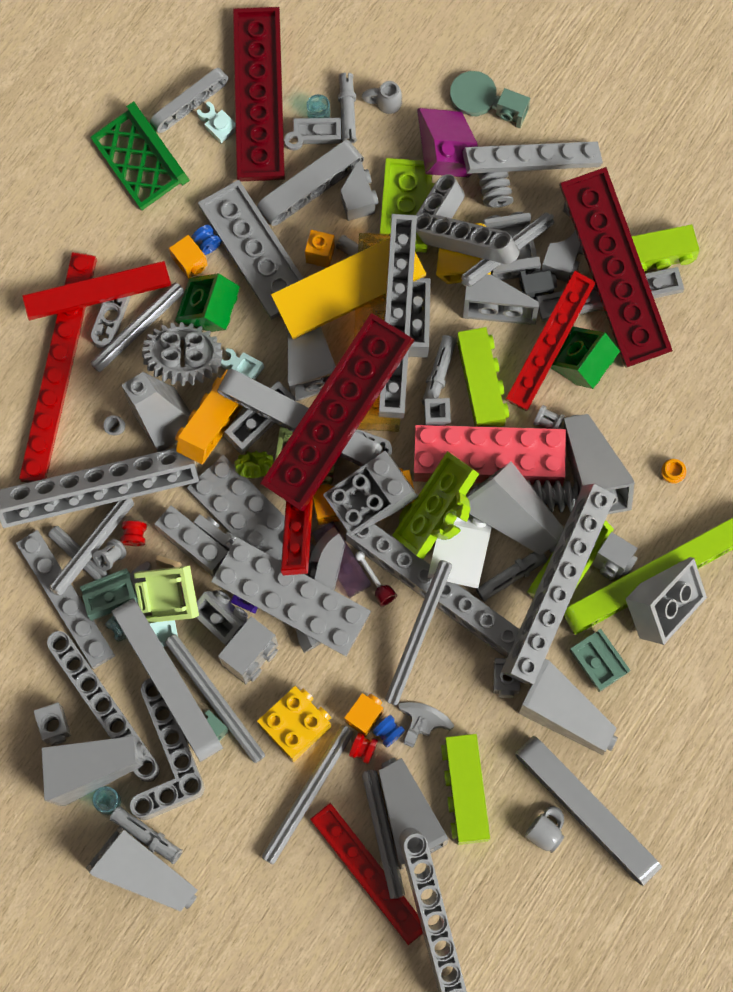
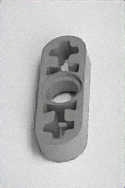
[91,296,131,349]

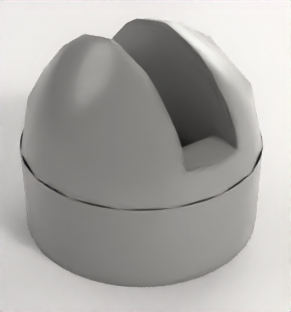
[104,415,125,436]

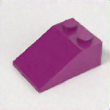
[417,108,478,178]

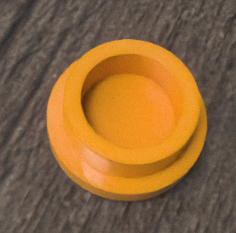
[661,459,686,484]

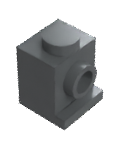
[519,270,557,300]

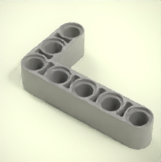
[416,174,520,264]
[130,678,205,820]

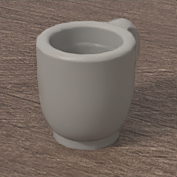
[362,81,402,114]
[525,806,564,853]

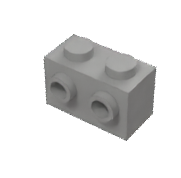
[593,532,638,580]
[196,590,248,645]

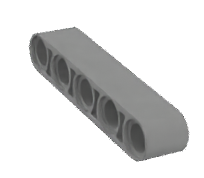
[257,140,364,226]

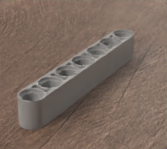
[217,369,383,467]
[111,598,223,762]
[47,631,160,782]
[515,736,662,886]
[399,828,467,992]

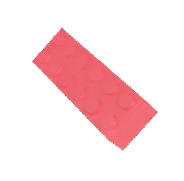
[414,425,566,486]

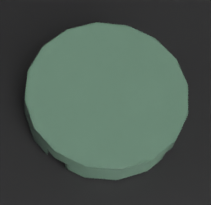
[450,71,497,117]

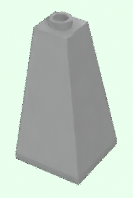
[288,327,336,401]
[121,372,191,452]
[563,414,635,514]
[466,461,564,555]
[519,659,618,755]
[42,736,146,806]
[379,758,449,870]
[86,826,198,911]

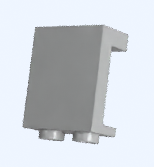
[482,212,541,280]

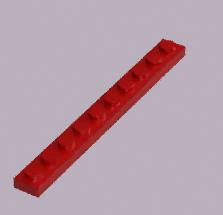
[19,252,97,483]

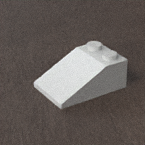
[428,514,492,588]

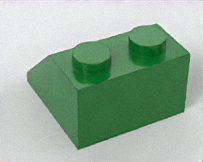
[175,273,240,332]
[551,326,620,389]

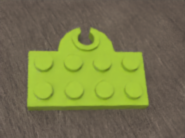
[379,158,435,253]
[392,451,479,559]

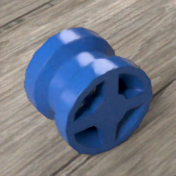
[191,225,222,255]
[372,715,405,748]

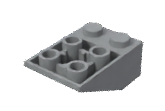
[323,451,419,536]

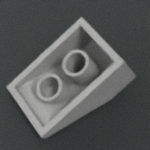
[463,274,539,325]
[626,557,707,645]

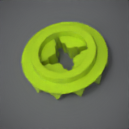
[234,450,274,478]

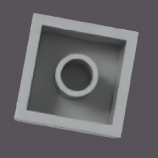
[218,616,278,685]

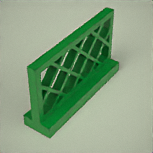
[90,101,190,210]

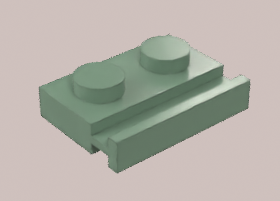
[80,568,138,621]
[569,629,631,692]

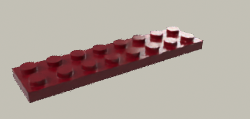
[233,7,285,182]
[559,167,673,368]
[260,313,414,511]

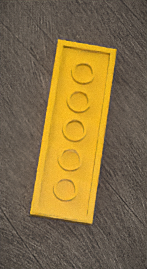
[271,238,426,339]

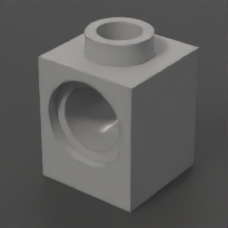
[34,702,71,746]

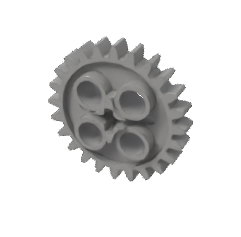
[142,322,223,386]

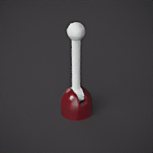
[355,551,397,607]

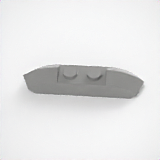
[296,527,345,653]

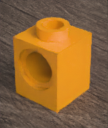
[305,230,335,268]
[169,235,207,279]
[344,693,384,737]

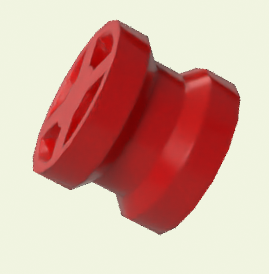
[120,521,147,547]
[349,733,378,764]

